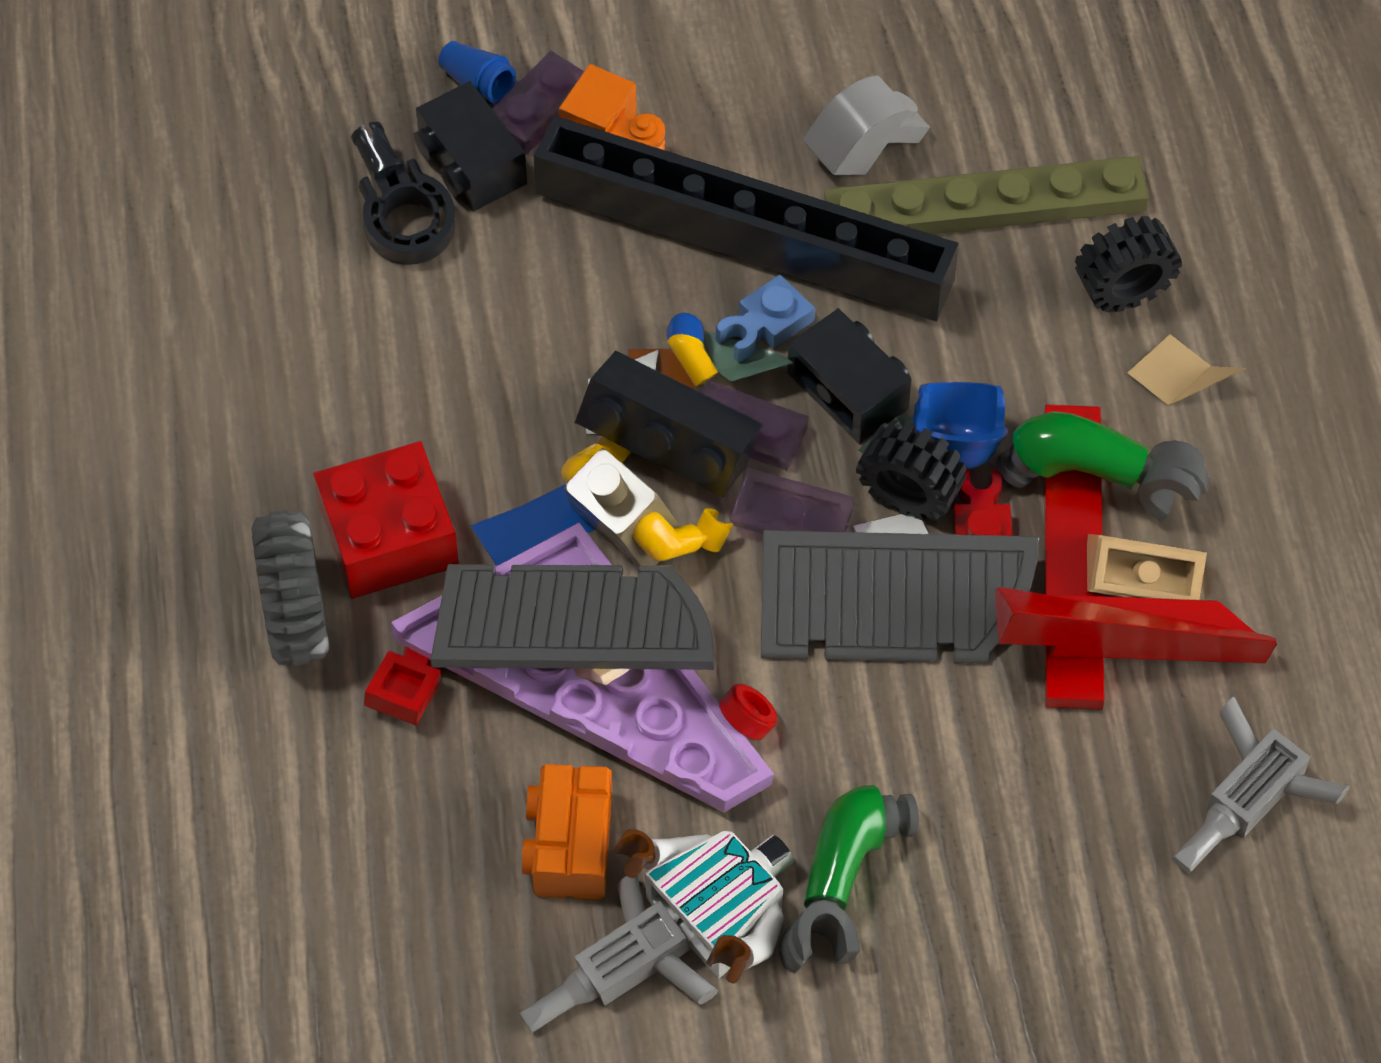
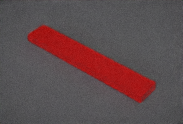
[1044,404,1105,710]

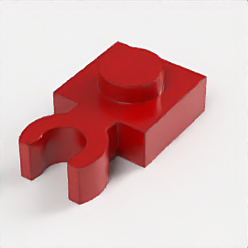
[953,470,1012,536]
[364,646,441,726]

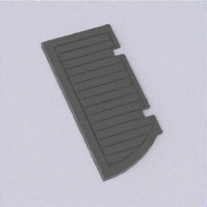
[761,530,1039,663]
[430,564,715,670]

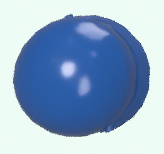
[913,382,1008,470]

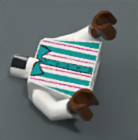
[611,829,794,984]

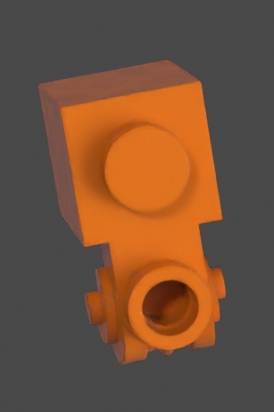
[559,64,665,150]

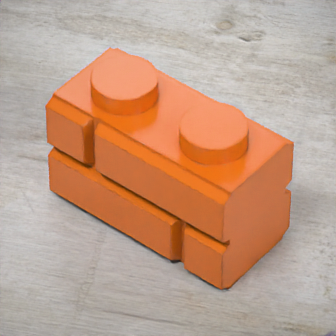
[522,764,613,900]

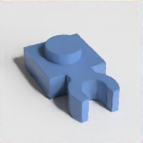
[716,275,815,362]

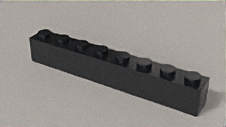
[533,116,959,322]

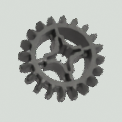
[251,510,329,666]

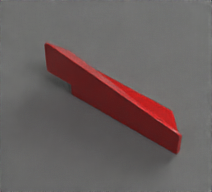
[994,587,1277,664]

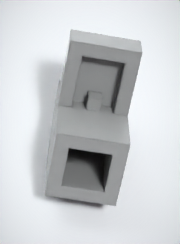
[802,76,930,175]

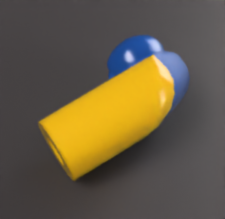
[666,313,719,387]

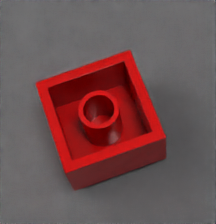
[313,441,459,599]

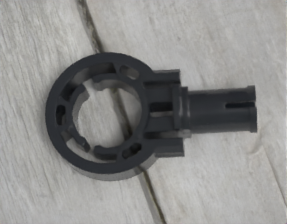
[351,122,455,265]

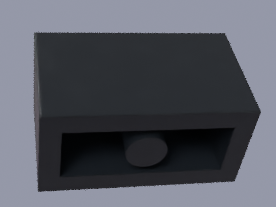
[414,81,527,212]
[787,308,912,444]

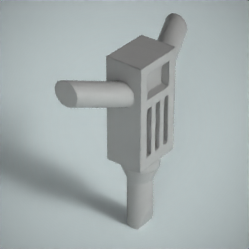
[1172,697,1350,874]
[519,876,718,1033]

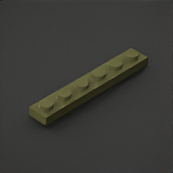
[824,156,1149,234]

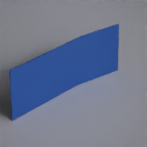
[471,484,596,566]

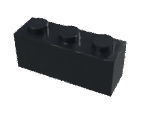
[574,350,763,497]

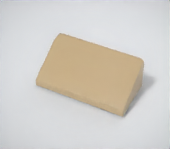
[1087,534,1207,600]

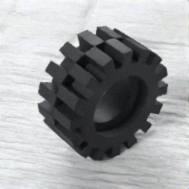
[1075,216,1182,312]
[856,421,967,521]

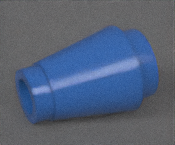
[438,41,516,104]

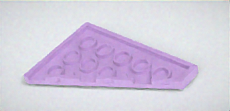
[391,523,774,813]

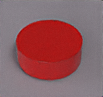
[719,684,778,740]

